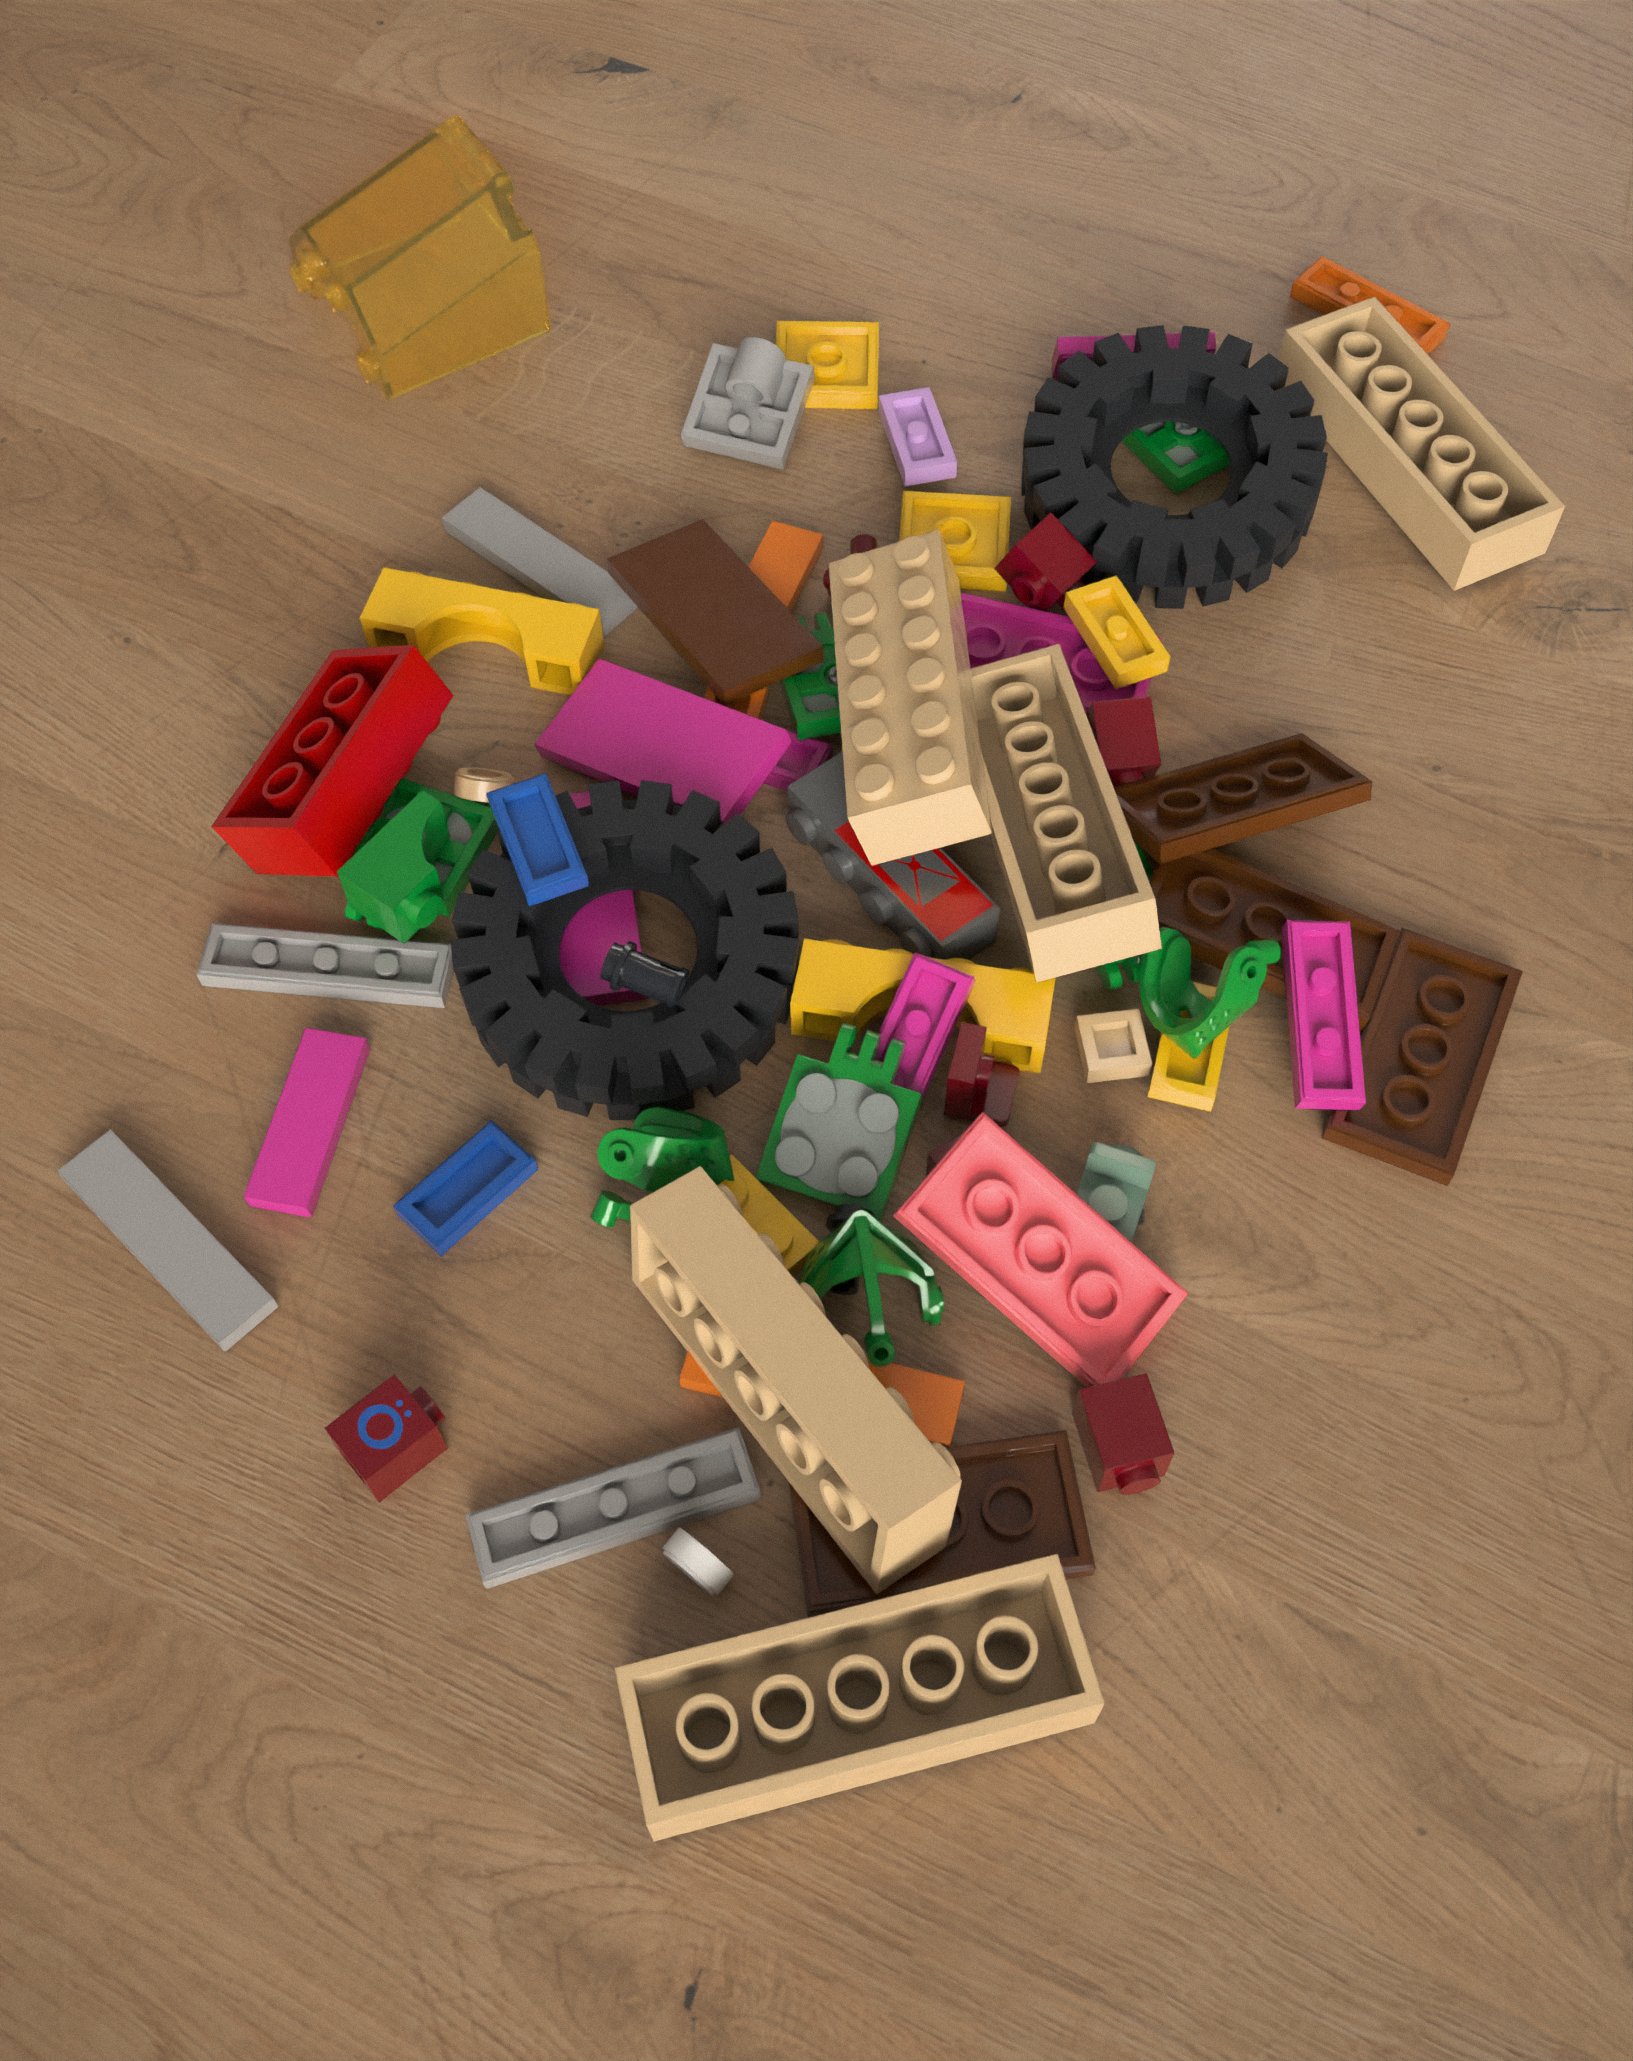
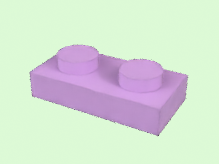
[878,387,957,487]

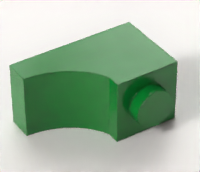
[337,790,451,944]

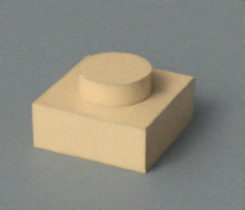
[1074,1009,1152,1083]

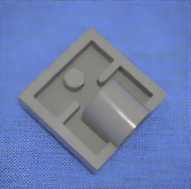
[681,337,815,470]

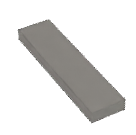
[442,487,638,638]
[196,923,454,1008]
[57,1129,278,1352]
[465,1427,761,1589]

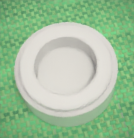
[662,1528,734,1596]

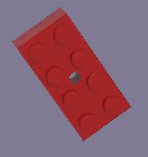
[211,645,454,877]

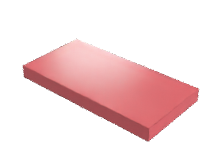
[893,1112,1189,1387]

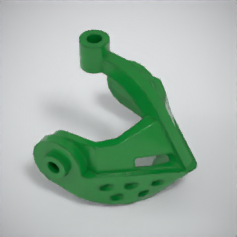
[1139,927,1281,1058]
[590,1106,734,1227]
[799,1210,944,1367]

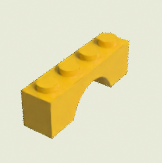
[360,567,605,695]
[790,938,1056,1073]

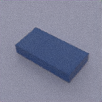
[486,773,589,906]
[393,1120,538,1257]

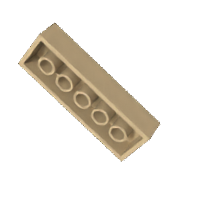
[1278,297,1565,591]
[829,530,992,866]
[971,644,1162,982]
[630,1166,962,1594]
[615,1554,1105,1842]

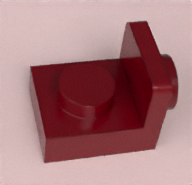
[944,1022,1020,1127]

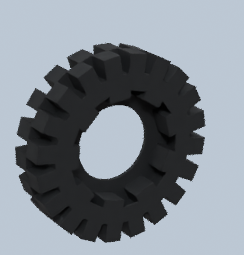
[1021,325,1328,609]
[450,780,799,1120]

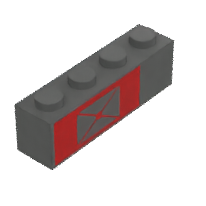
[786,751,1000,960]

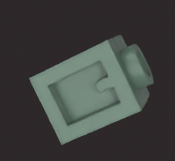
[1076,1142,1156,1243]

